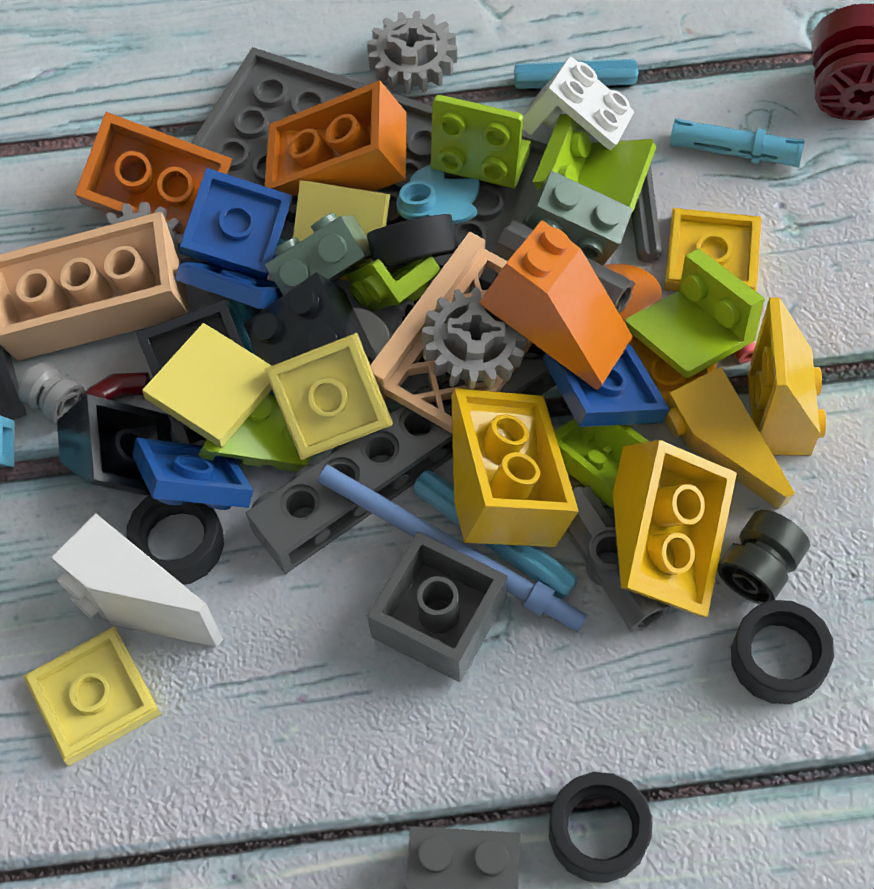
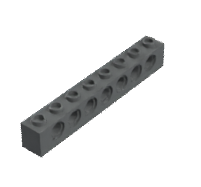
[245,344,556,574]

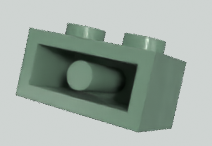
[523,170,633,266]
[265,213,372,295]

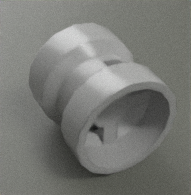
[18,362,86,424]

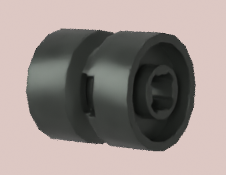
[717,509,811,604]

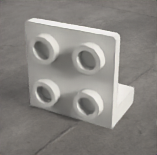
[522,56,634,150]

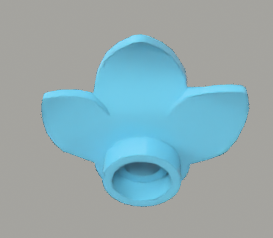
[396,165,480,224]

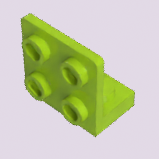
[431,95,531,189]
[533,114,656,212]
[625,248,765,378]

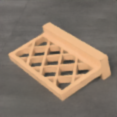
[370,232,533,433]

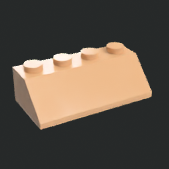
[0,211,189,361]

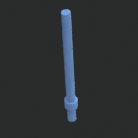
[318,464,587,632]

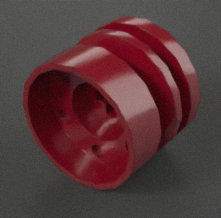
[811,3,874,120]

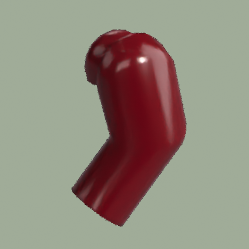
[85,372,151,400]

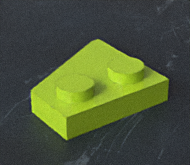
[198,393,312,472]

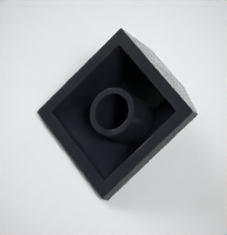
[57,394,171,496]

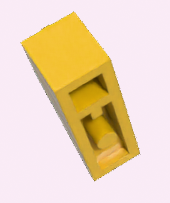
[665,367,795,509]

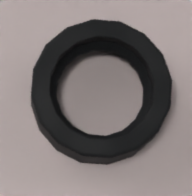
[367,214,458,268]
[126,495,224,585]
[731,600,834,704]
[548,772,653,883]

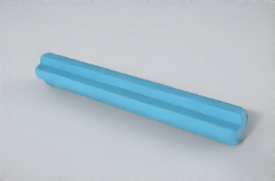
[413,470,578,599]

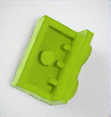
[346,255,441,312]
[554,418,649,509]

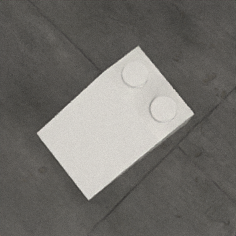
[51,513,223,647]

